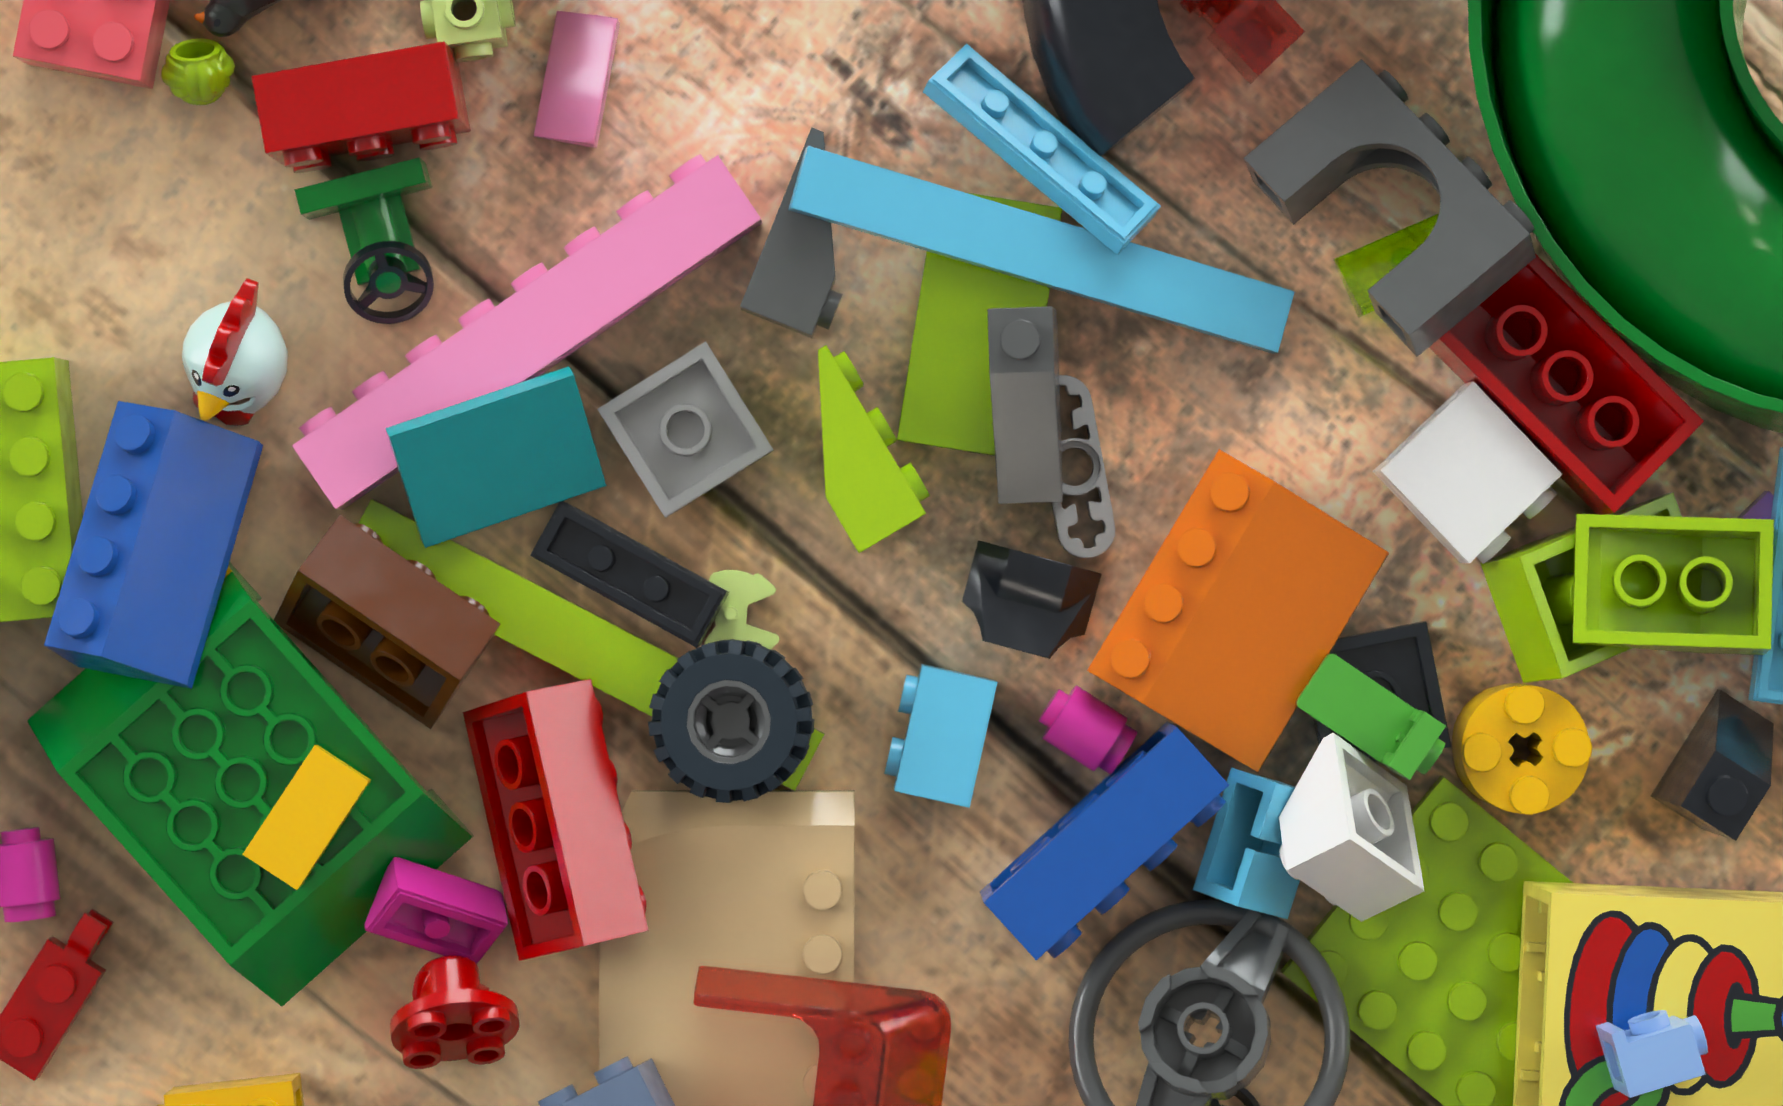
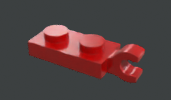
[0,909,114,1081]

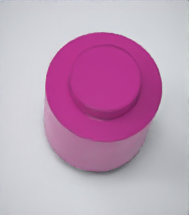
[1038,685,1138,775]
[0,827,61,922]

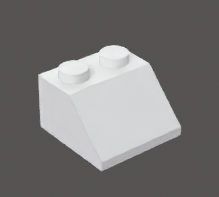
[1279,733,1424,922]

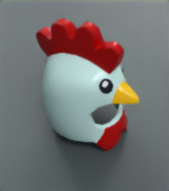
[182,278,288,426]

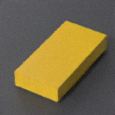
[242,745,371,890]

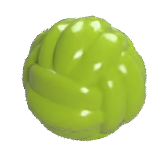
[161,39,235,105]

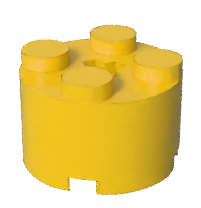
[1452,683,1592,815]

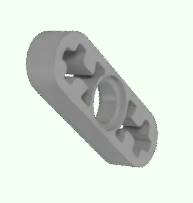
[1051,375,1115,558]

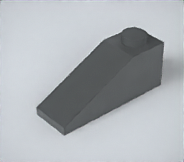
[740,127,843,338]
[987,306,1063,504]

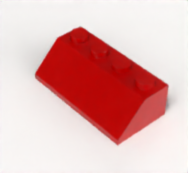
[1429,253,1704,514]
[463,679,649,961]

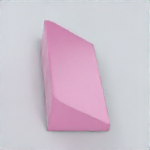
[534,11,620,148]

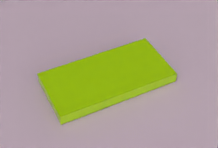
[897,192,1062,456]

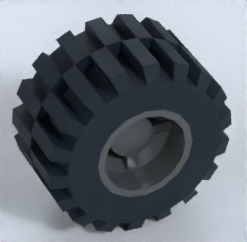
[648,639,815,803]

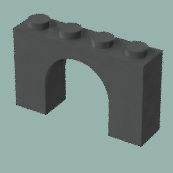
[1244,59,1536,357]

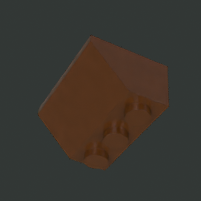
[274,515,500,729]

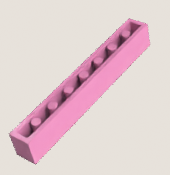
[292,154,763,510]

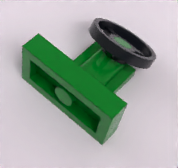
[294,157,434,324]

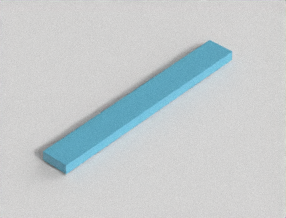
[788,146,1295,354]

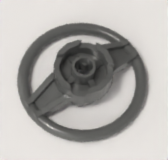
[1068,899,1350,1106]

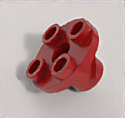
[390,955,520,1069]

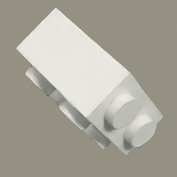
[1373,381,1562,564]

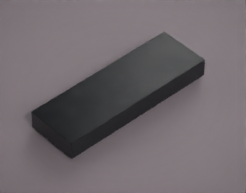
[530,501,729,648]

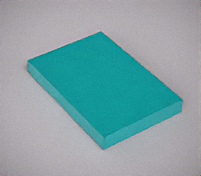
[385,366,607,548]

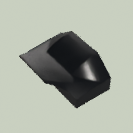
[961,540,1102,659]

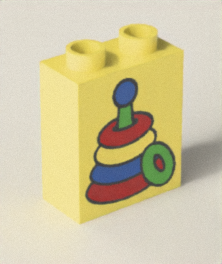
[1513,881,1783,1106]

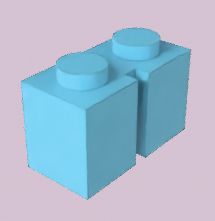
[884,664,998,808]
[1193,767,1300,919]

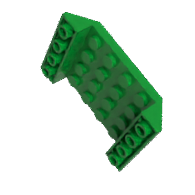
[27,562,474,1006]

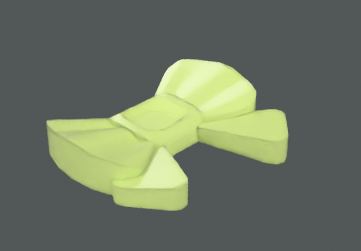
[704,570,780,650]

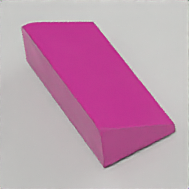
[364,857,508,964]

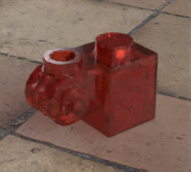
[1179,0,1305,84]

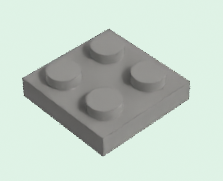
[597,341,774,518]

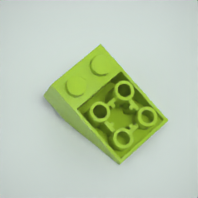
[818,345,930,553]

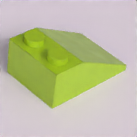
[1480,493,1682,683]
[1572,514,1774,655]

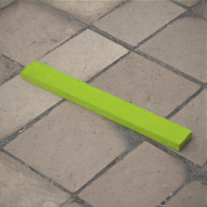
[359,499,825,791]

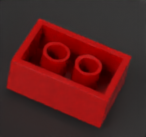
[251,41,471,173]

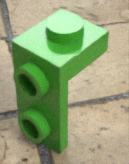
[1296,654,1446,780]

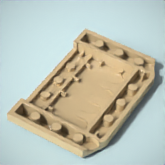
[599,790,855,1106]

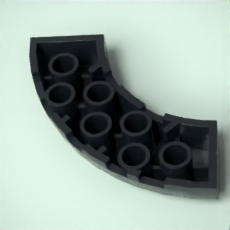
[1022,0,1195,157]

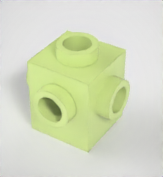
[420,0,516,62]

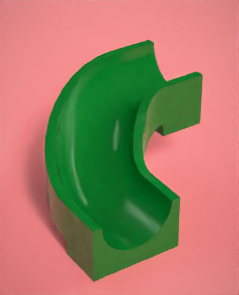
[1468,0,1783,433]

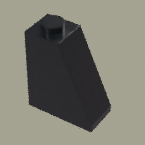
[1651,689,1774,841]

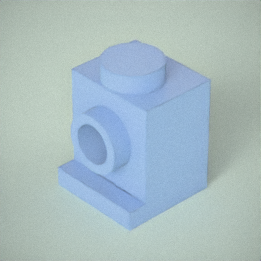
[1596,1010,1708,1098]

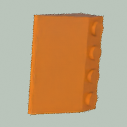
[1087,449,1389,773]

